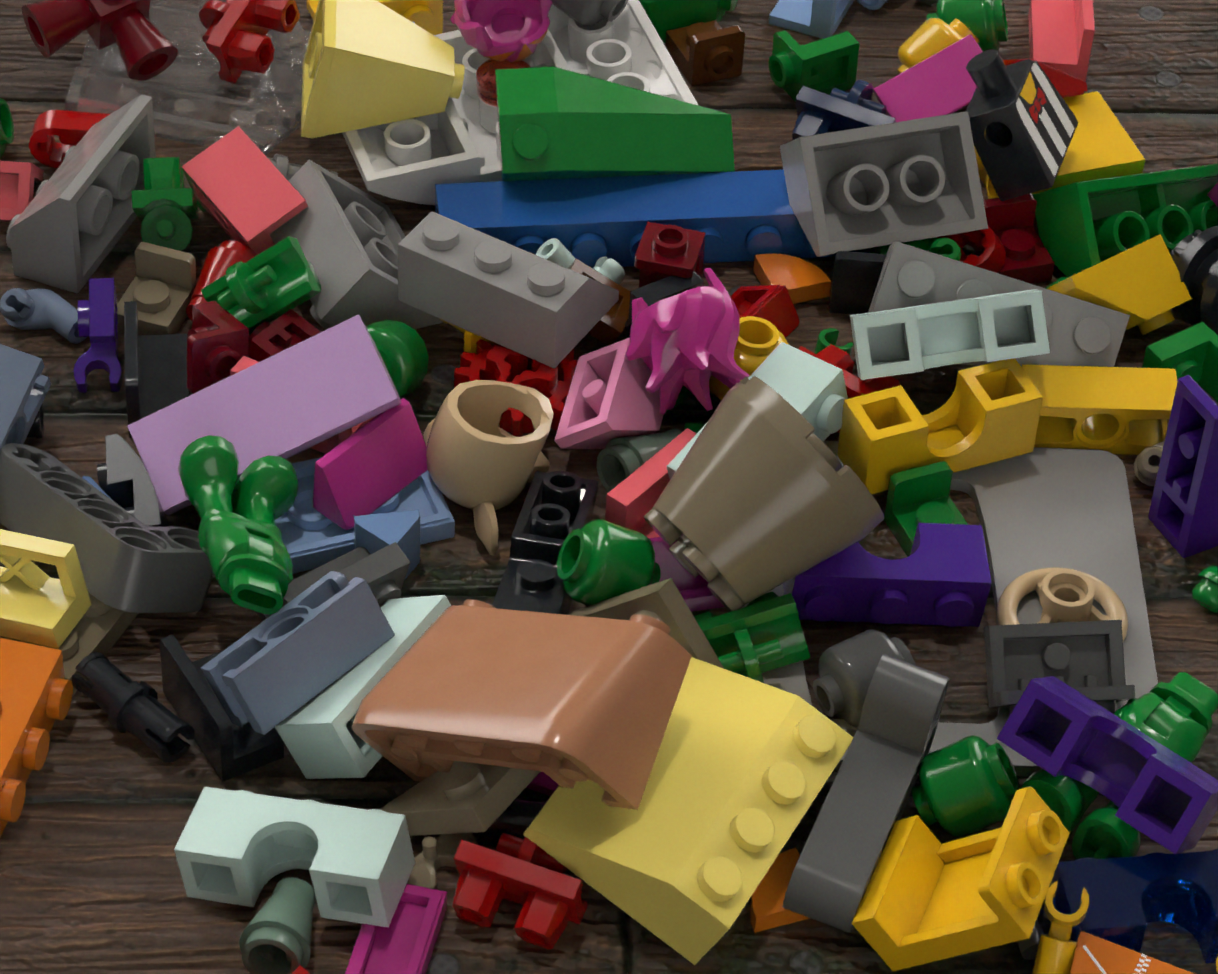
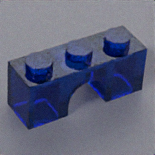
[1052,848,1218,964]

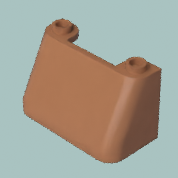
[352,599,692,810]

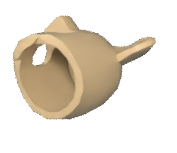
[424,380,554,556]

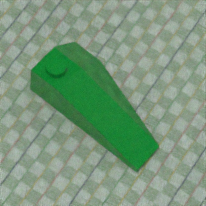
[495,66,735,181]
[1033,164,1218,277]

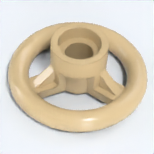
[997,567,1128,641]

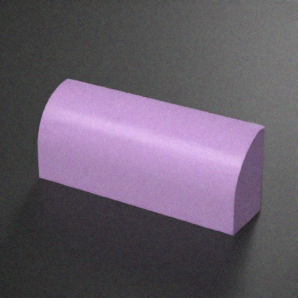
[128,314,401,516]

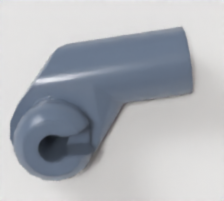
[0,288,86,344]

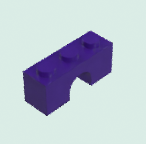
[783,523,992,627]
[996,676,1218,854]

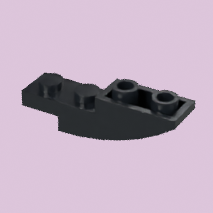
[492,471,599,615]

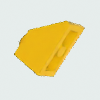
[1046,234,1192,335]

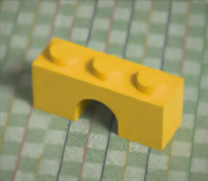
[837,358,1043,494]

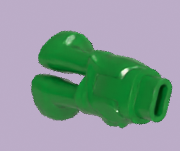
[178,435,299,614]
[1020,672,1218,872]

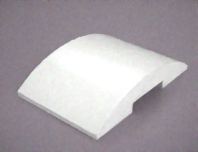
[306,0,699,205]

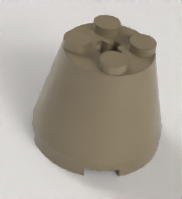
[643,376,885,612]

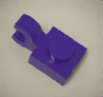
[74,278,123,393]

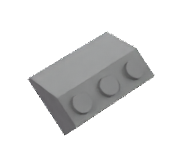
[6,94,156,294]
[780,111,988,257]
[271,160,443,330]
[398,211,619,368]

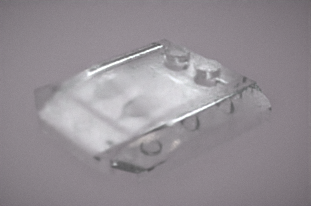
[65,0,311,156]

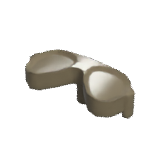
[407,833,478,890]

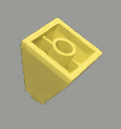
[301,0,465,138]

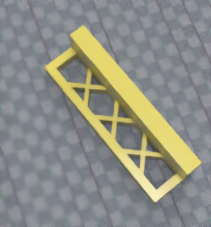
[0,529,92,649]

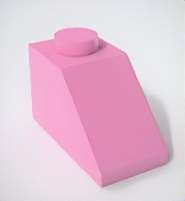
[554,338,664,449]

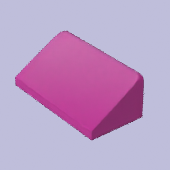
[873,34,983,122]
[313,398,428,530]

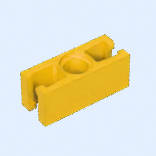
[1022,364,1178,455]

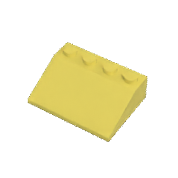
[523,657,854,965]

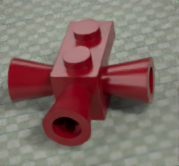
[22,0,178,82]

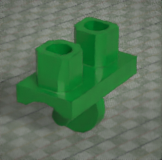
[131,157,199,252]
[201,236,321,335]
[694,591,811,683]

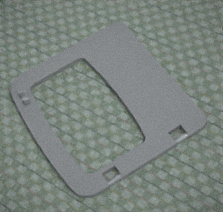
[743,440,1158,777]

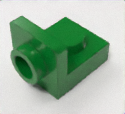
[768,30,860,102]
[1142,322,1218,402]
[884,461,968,557]

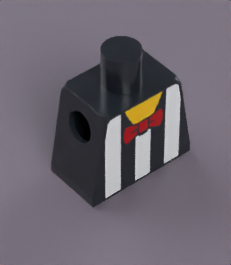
[966,49,1079,201]

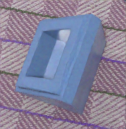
[354,509,420,579]

